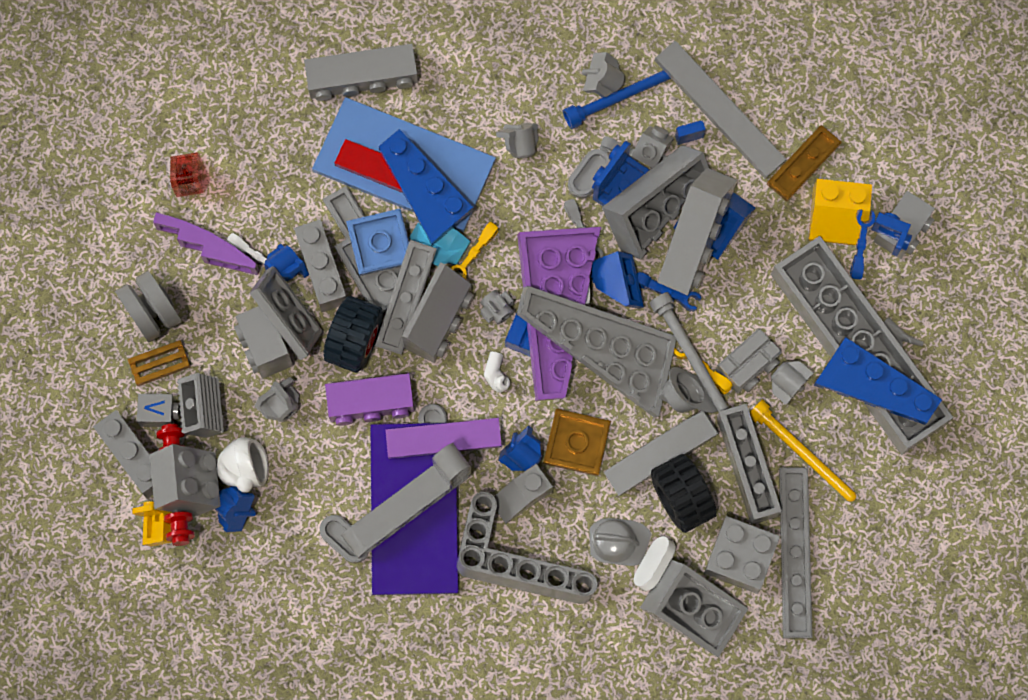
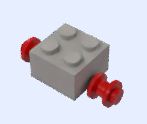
[149,424,220,546]

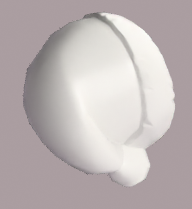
[217,437,269,493]

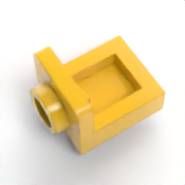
[132,501,172,547]

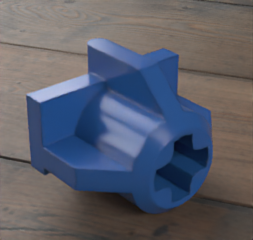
[264,244,309,282]
[498,425,542,472]
[215,486,256,532]

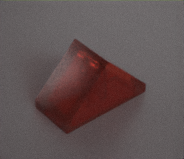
[170,152,204,197]

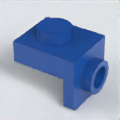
[871,212,912,257]

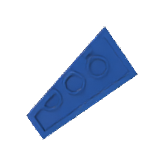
[379,129,473,246]

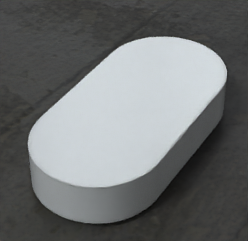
[634,536,675,591]

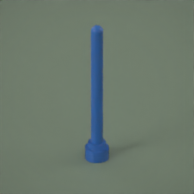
[562,70,671,129]

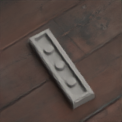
[375,240,437,355]

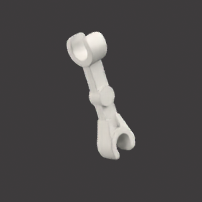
[226,233,267,265]

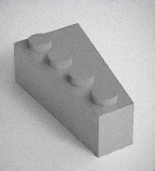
[602,145,709,259]
[657,168,738,296]

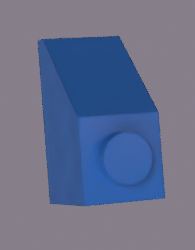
[591,251,644,309]

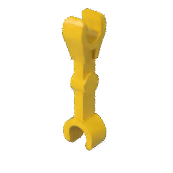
[451,222,499,280]
[673,348,732,395]

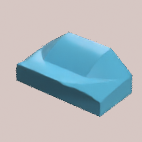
[409,222,471,267]

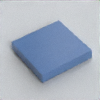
[346,209,409,276]

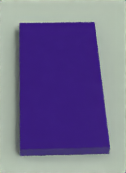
[370,423,458,595]

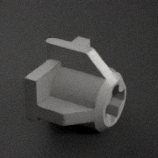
[582,52,624,97]
[496,123,538,158]
[771,361,815,405]
[255,377,299,422]

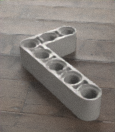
[341,443,471,558]
[457,492,597,604]

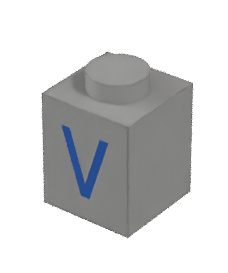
[137,394,180,427]

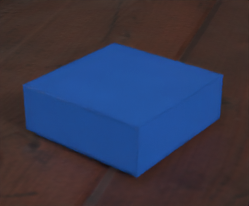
[675,120,706,145]

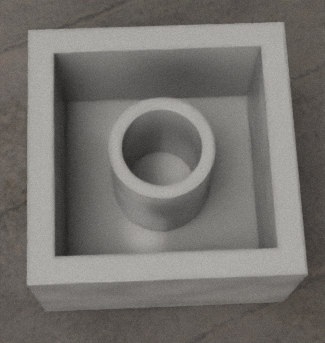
[234,306,293,379]
[704,516,780,594]

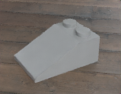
[640,560,748,658]

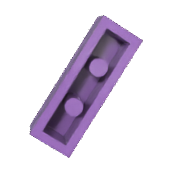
[325,373,414,426]

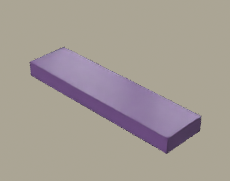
[386,418,502,459]

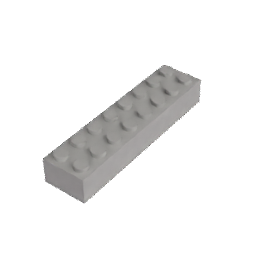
[771,236,953,455]

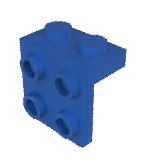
[592,141,649,206]

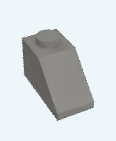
[494,464,553,524]

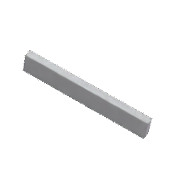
[654,40,786,179]
[779,468,812,639]

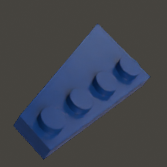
[813,337,942,425]

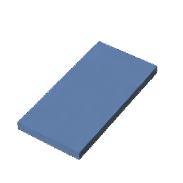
[312,97,496,233]

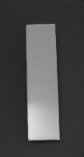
[604,411,719,496]

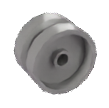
[115,270,182,343]

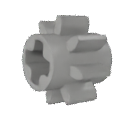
[480,290,514,324]

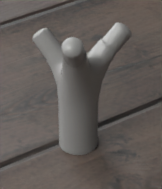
[884,317,924,347]

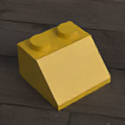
[808,179,872,246]

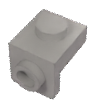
[632,126,674,168]

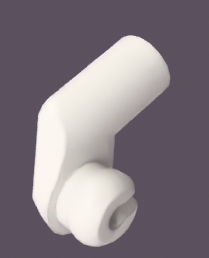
[484,352,510,392]

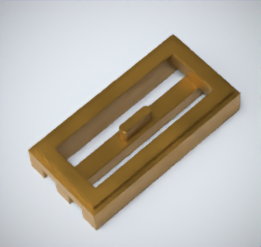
[127,340,190,386]

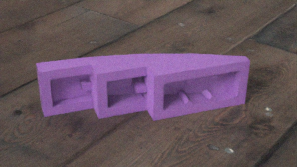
[153,212,259,275]

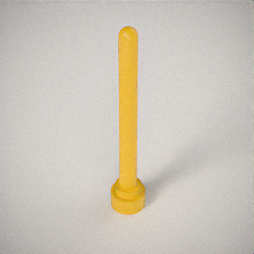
[749,399,856,502]

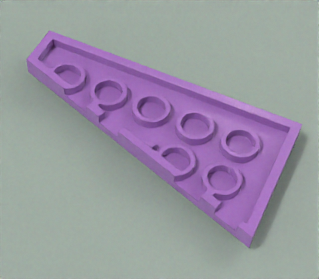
[517,227,601,401]

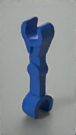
[850,209,876,280]
[637,272,701,312]

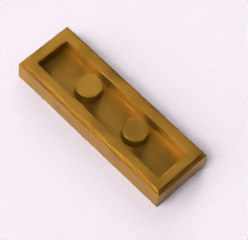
[767,125,842,202]

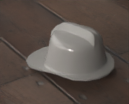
[659,367,717,413]
[589,518,652,566]

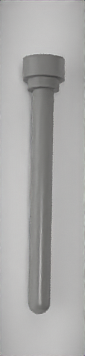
[649,292,728,412]

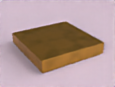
[543,409,611,476]

